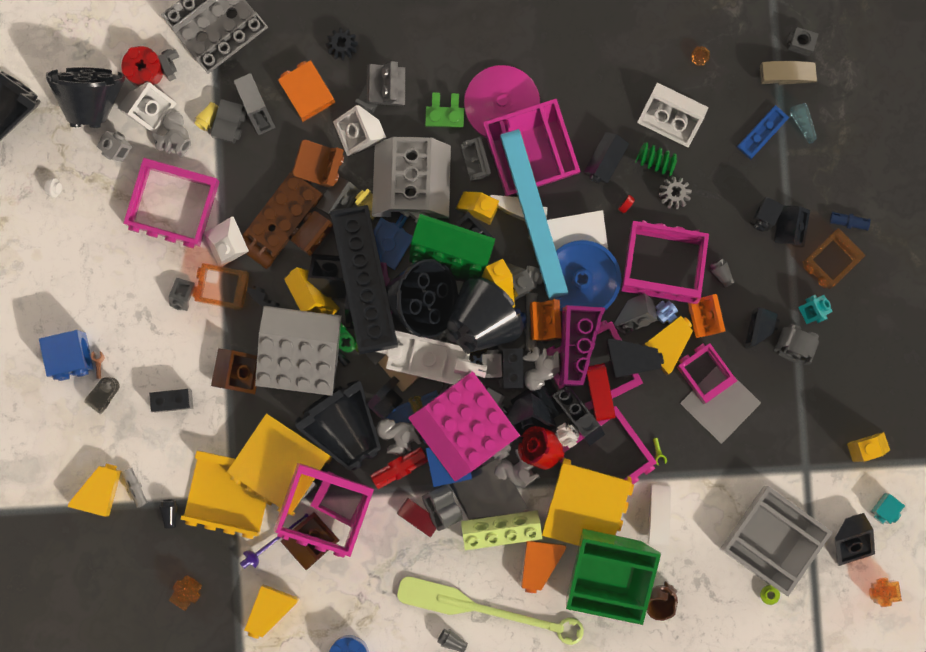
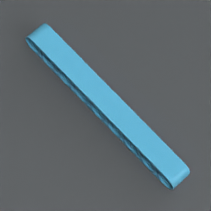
[500,129,568,300]

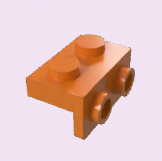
[688,294,725,338]
[530,299,562,341]

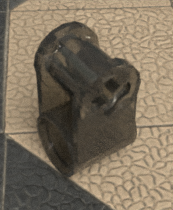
[84,377,120,414]

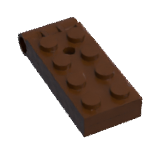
[242,171,323,270]

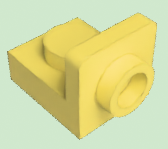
[355,189,375,220]

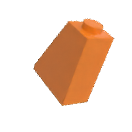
[521,541,566,593]

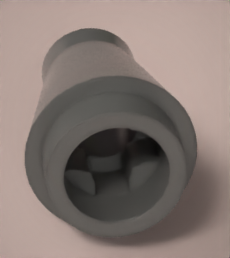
[710,258,735,288]
[437,628,468,652]

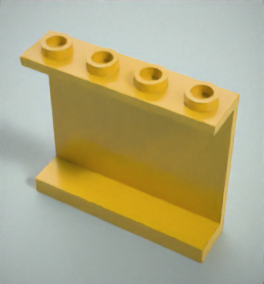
[227,413,332,517]
[181,451,266,539]
[542,458,634,546]

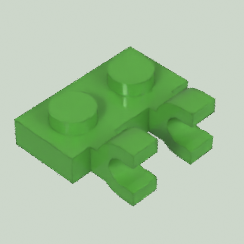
[425,93,464,128]

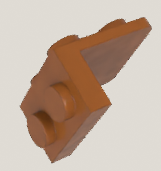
[292,140,344,187]

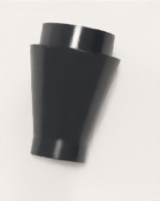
[159,499,179,529]

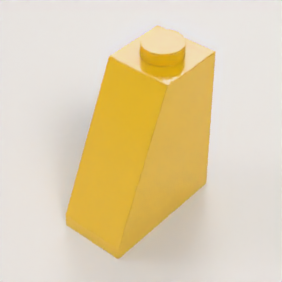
[456,191,499,225]
[482,259,515,308]
[284,267,339,315]
[643,316,693,375]
[847,432,890,462]
[68,463,122,517]
[244,584,300,639]

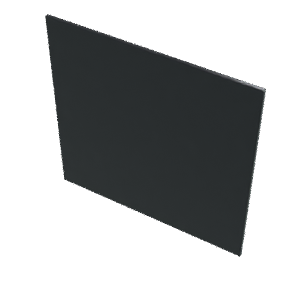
[450,458,528,520]

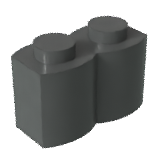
[211,99,247,144]
[422,485,463,531]

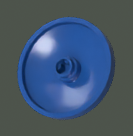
[545,240,621,311]

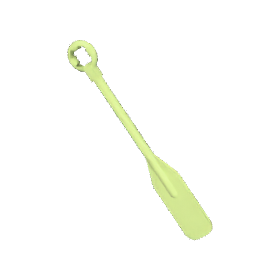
[397,576,584,645]

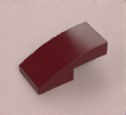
[397,498,436,538]

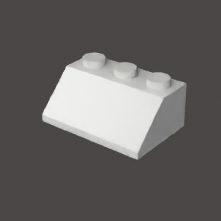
[637,83,709,147]

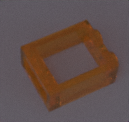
[802,228,866,289]
[193,263,250,311]

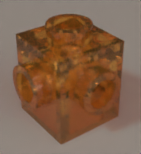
[169,575,203,611]
[869,578,902,607]

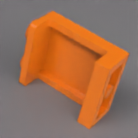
[278,60,335,122]

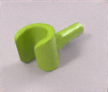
[653,438,667,466]

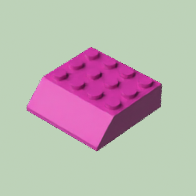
[483,99,581,196]
[408,371,520,481]

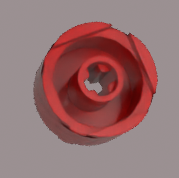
[121,46,164,87]
[518,426,564,470]

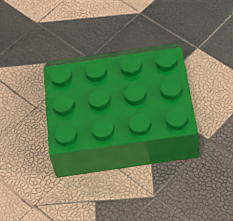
[409,214,495,280]
[566,529,661,625]

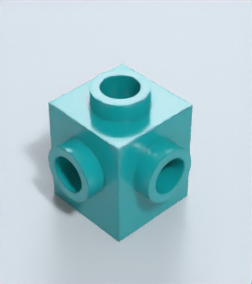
[798,294,833,324]

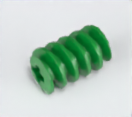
[635,142,677,177]

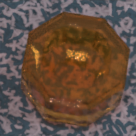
[691,46,710,66]

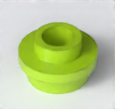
[760,585,780,605]

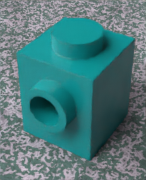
[871,493,905,524]

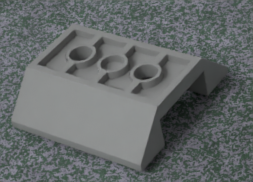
[161,0,268,74]
[372,137,451,218]

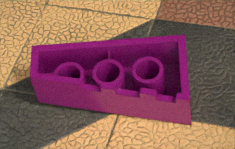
[559,305,605,386]

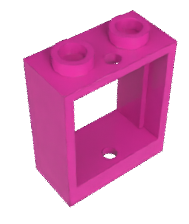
[677,343,737,404]
[310,471,372,527]

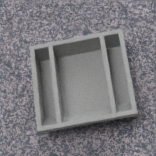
[255,306,342,396]
[720,486,833,596]

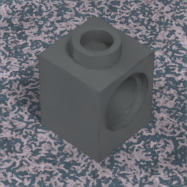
[787,27,819,56]

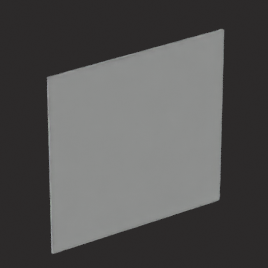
[680,366,761,444]

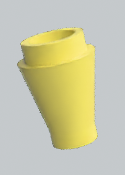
[194,102,219,131]

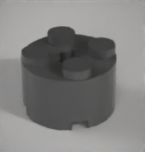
[774,324,819,365]

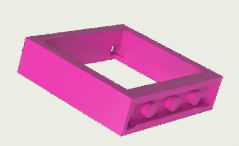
[123,158,220,249]
[621,220,709,304]
[546,320,643,410]
[559,406,657,484]
[274,463,374,558]

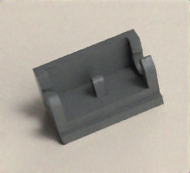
[461,137,491,182]

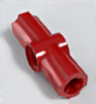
[370,447,428,489]

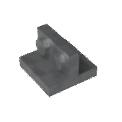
[367,61,405,106]

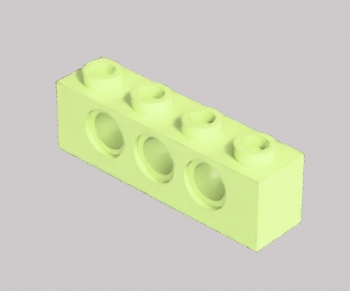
[461,510,542,550]

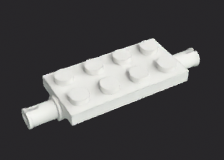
[376,331,487,385]

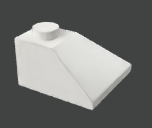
[118,82,176,133]
[333,105,386,156]
[204,217,249,268]

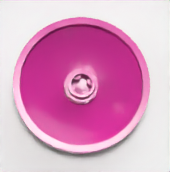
[464,65,540,138]

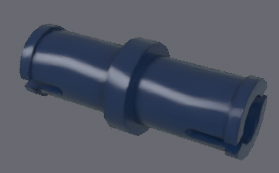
[830,211,871,231]

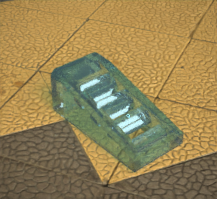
[789,103,817,144]

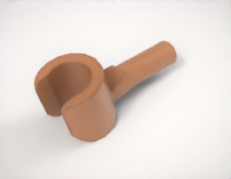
[91,351,105,379]

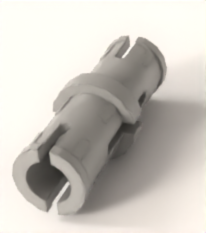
[121,468,148,508]

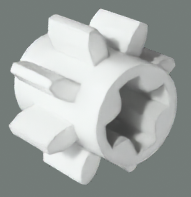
[556,423,579,448]

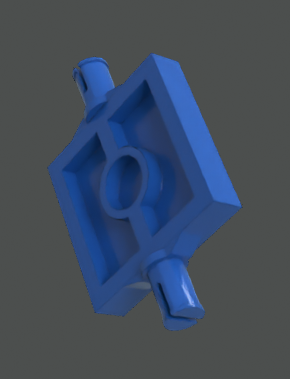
[373,214,413,270]

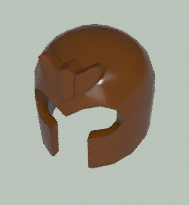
[647,581,678,621]

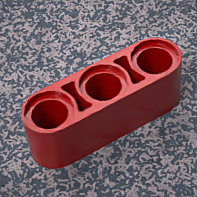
[586,363,616,422]

